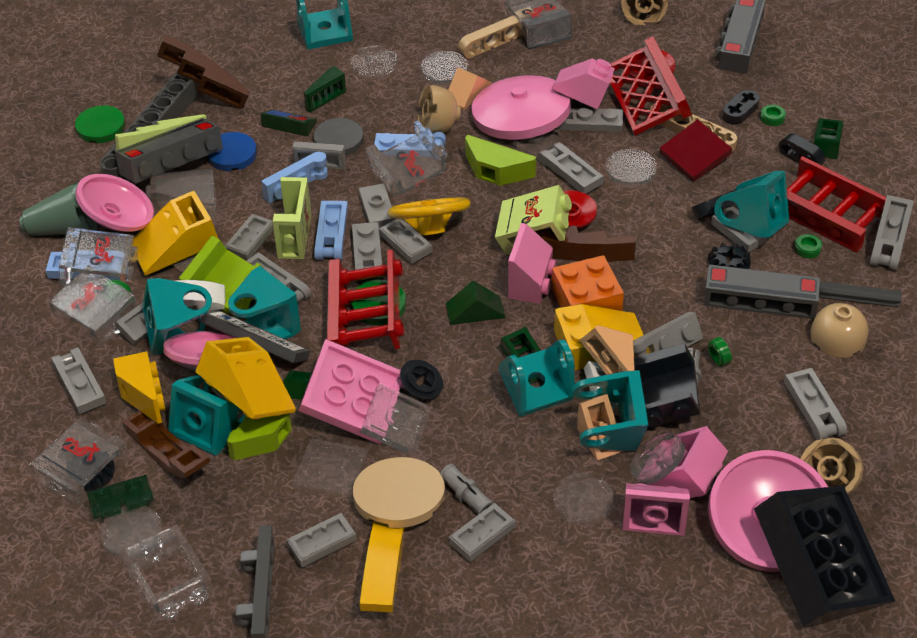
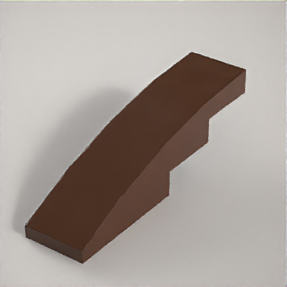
[157,35,250,109]
[535,226,636,262]

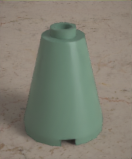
[19,182,97,236]

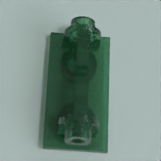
[86,474,154,520]

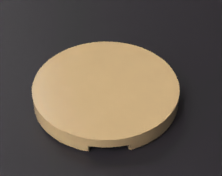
[353,457,445,528]

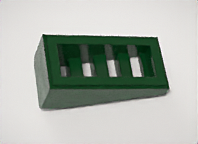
[304,66,346,113]
[814,118,844,159]
[499,326,541,385]

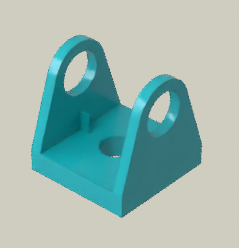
[296,0,353,50]
[714,171,789,238]
[228,266,301,339]
[142,278,212,355]
[498,339,575,417]
[572,370,648,451]
[168,375,245,456]

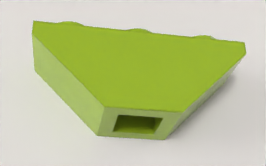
[465,135,536,186]
[227,413,292,460]

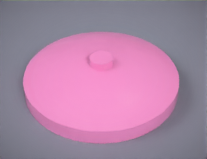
[472,75,571,140]
[708,450,828,572]

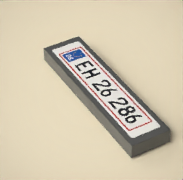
[201,310,310,363]

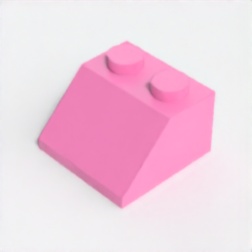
[552,58,615,109]
[508,223,557,304]
[640,426,728,498]
[623,483,690,536]

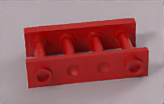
[787,156,886,253]
[327,249,404,349]

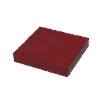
[659,119,732,182]

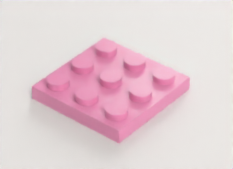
[298,339,402,444]

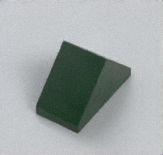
[446,280,505,325]

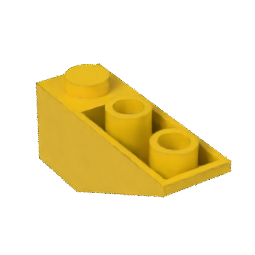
[113,351,166,424]

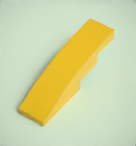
[360,521,405,612]

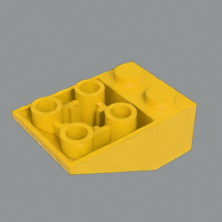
[129,191,218,276]
[195,337,296,419]

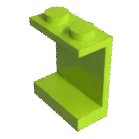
[179,235,263,318]

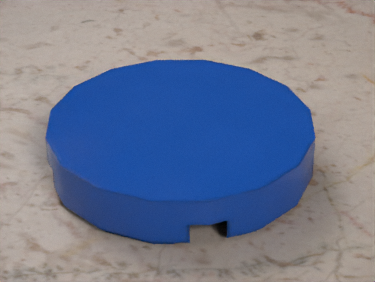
[207,132,257,171]

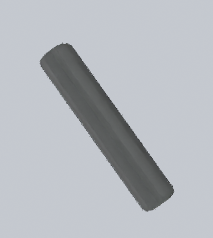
[819,281,902,307]

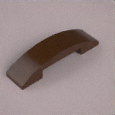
[122,411,211,478]

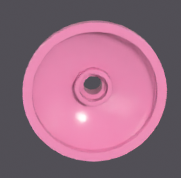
[75,174,154,232]
[163,331,234,371]

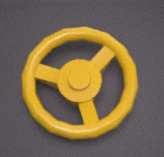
[387,197,471,235]

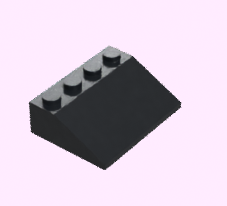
[754,485,895,627]

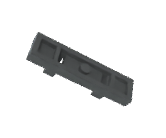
[236,526,275,638]

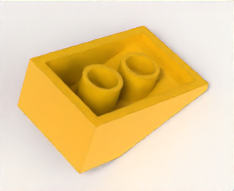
[554,304,650,370]

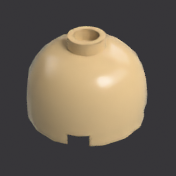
[621,0,668,25]
[417,85,461,135]
[810,303,869,358]
[800,438,864,496]

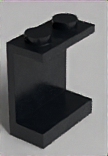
[634,343,701,428]

